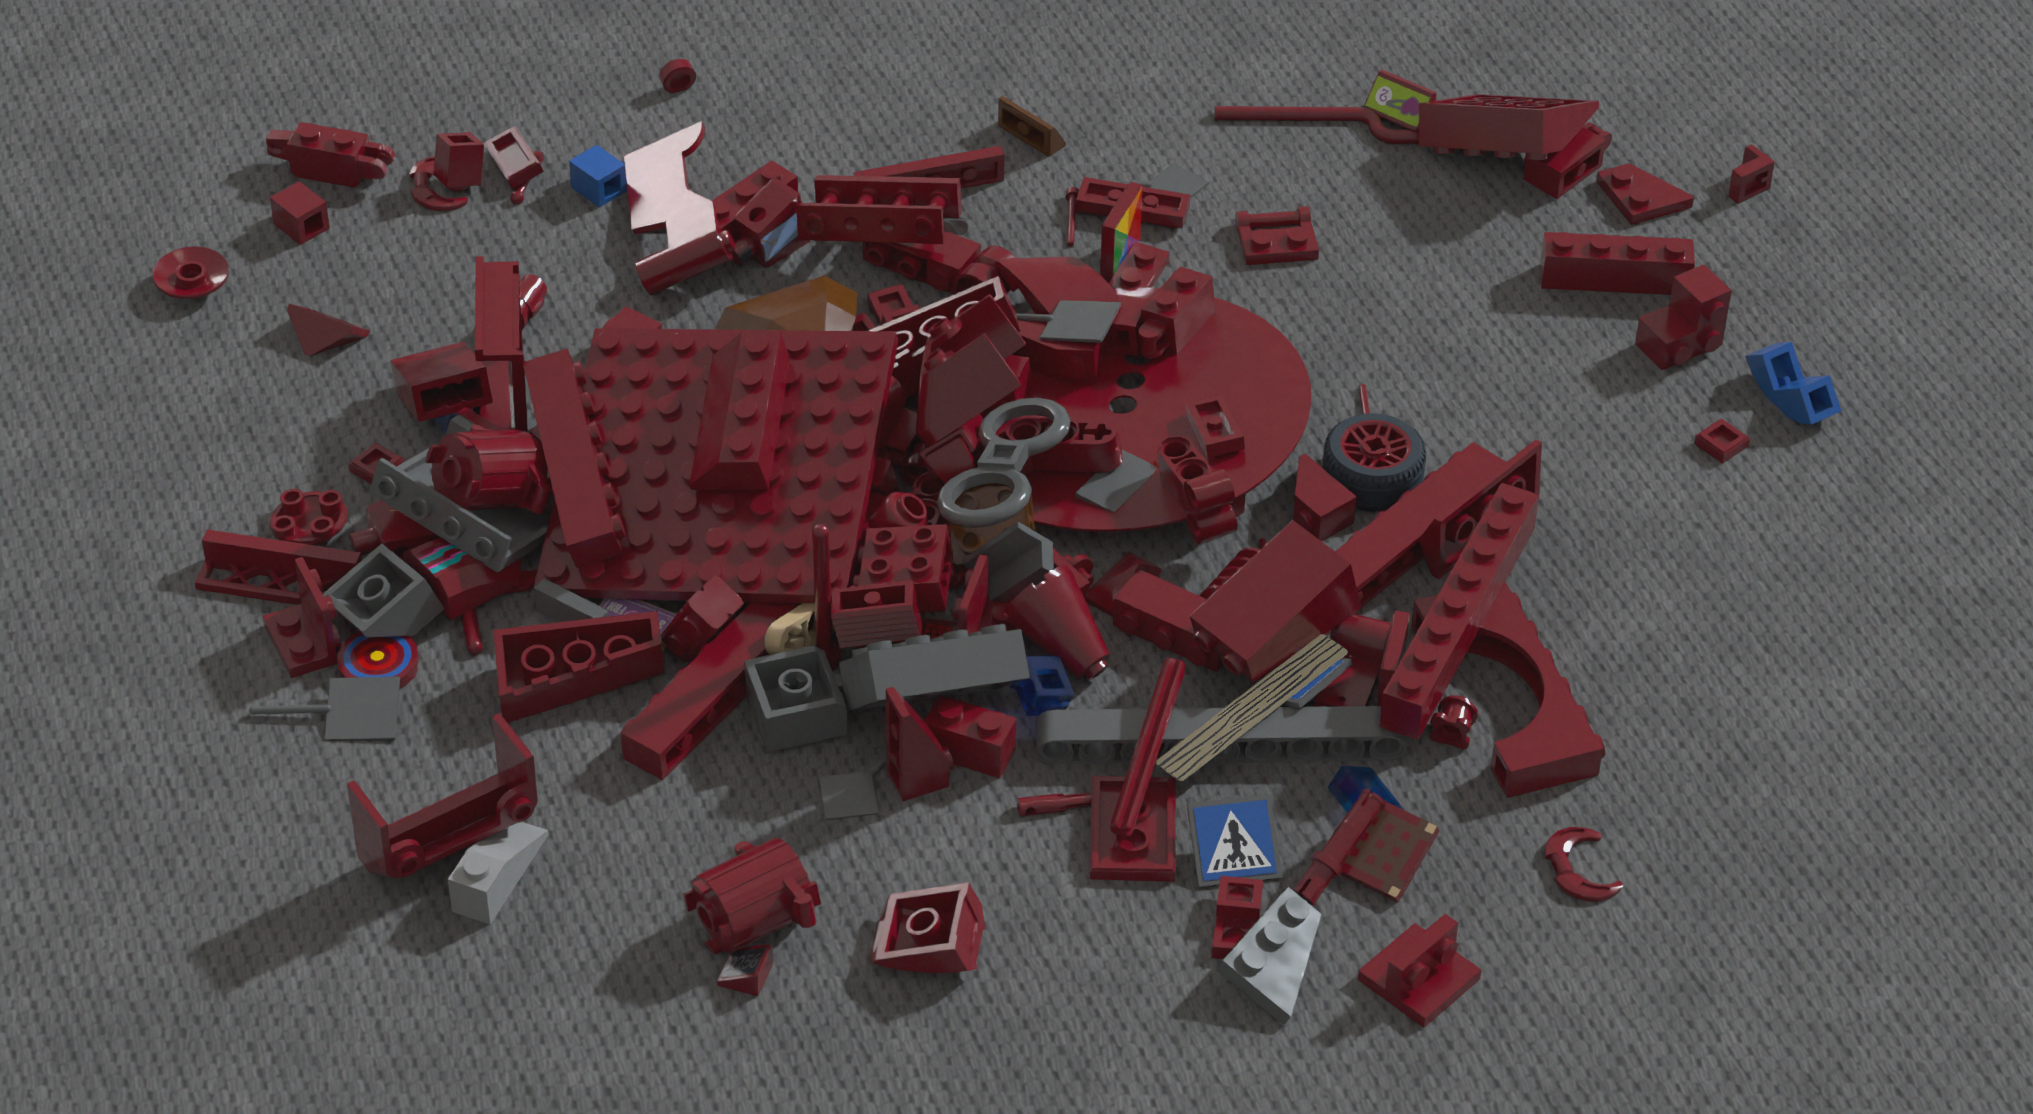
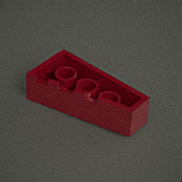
[869,276,1021,398]
[493,611,665,723]

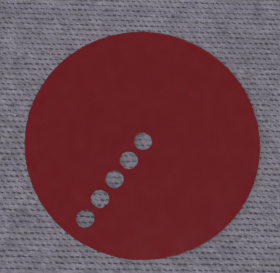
[977,288,1311,532]

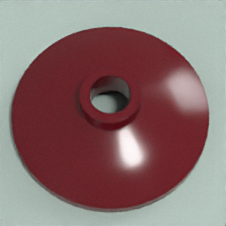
[153,246,229,299]

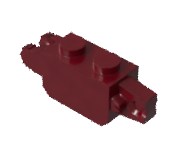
[266,122,396,188]

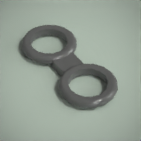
[937,398,1071,528]

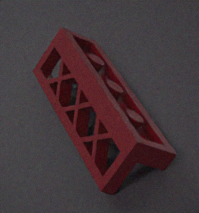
[853,146,1005,189]
[195,529,362,605]

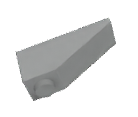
[448,822,549,924]

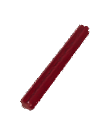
[1110,658,1185,837]

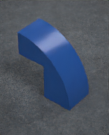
[1745,342,1841,424]

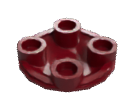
[269,489,348,545]

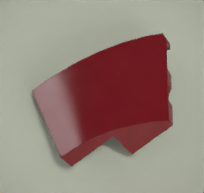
[994,257,1119,315]

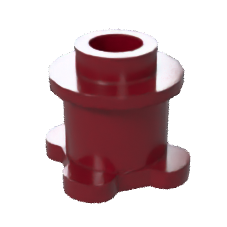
[1429,695,1478,749]

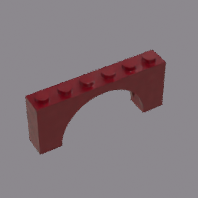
[1411,582,1605,798]

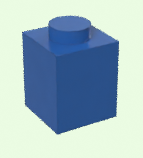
[569,145,627,208]

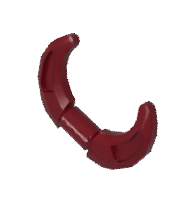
[410,156,468,211]
[1545,827,1623,902]

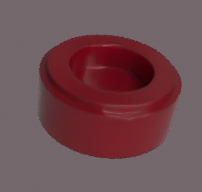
[659,59,696,93]

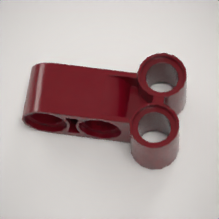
[1157,435,1238,545]

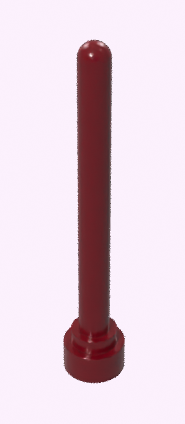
[812,524,841,671]

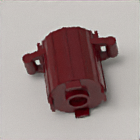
[425,425,553,514]
[683,837,821,955]

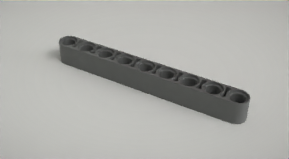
[1035,706,1406,765]

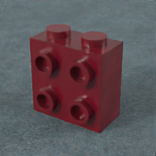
[853,524,954,612]

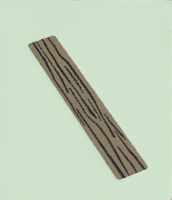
[1156,634,1348,781]

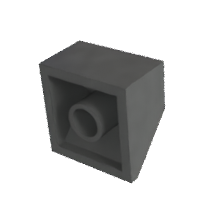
[323,544,445,637]

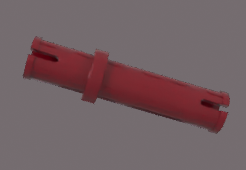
[1292,789,1386,907]

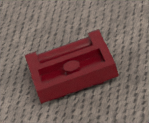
[1235,206,1319,265]

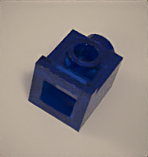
[1010,656,1075,716]

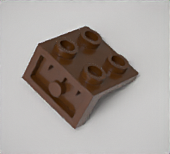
[949,483,1036,567]

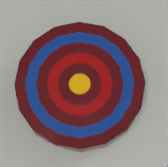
[336,631,419,689]

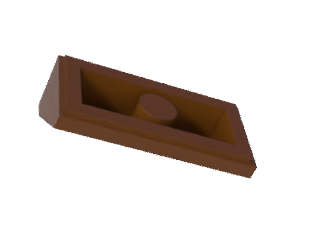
[998,96,1066,156]

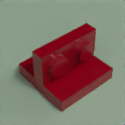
[1357,913,1482,1028]

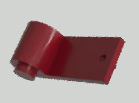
[1314,614,1391,707]

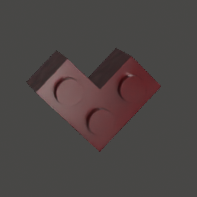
[1635,265,1732,370]

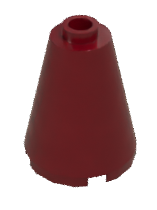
[1004,565,1110,681]

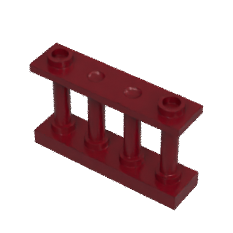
[796,175,962,244]

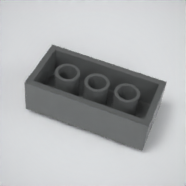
[839,624,1030,712]

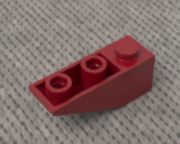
[863,232,981,294]

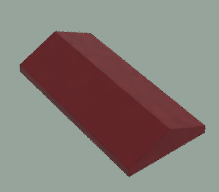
[1418,439,1542,580]

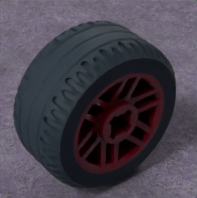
[1322,413,1426,511]

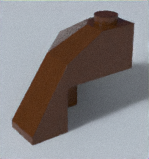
[715,276,857,331]

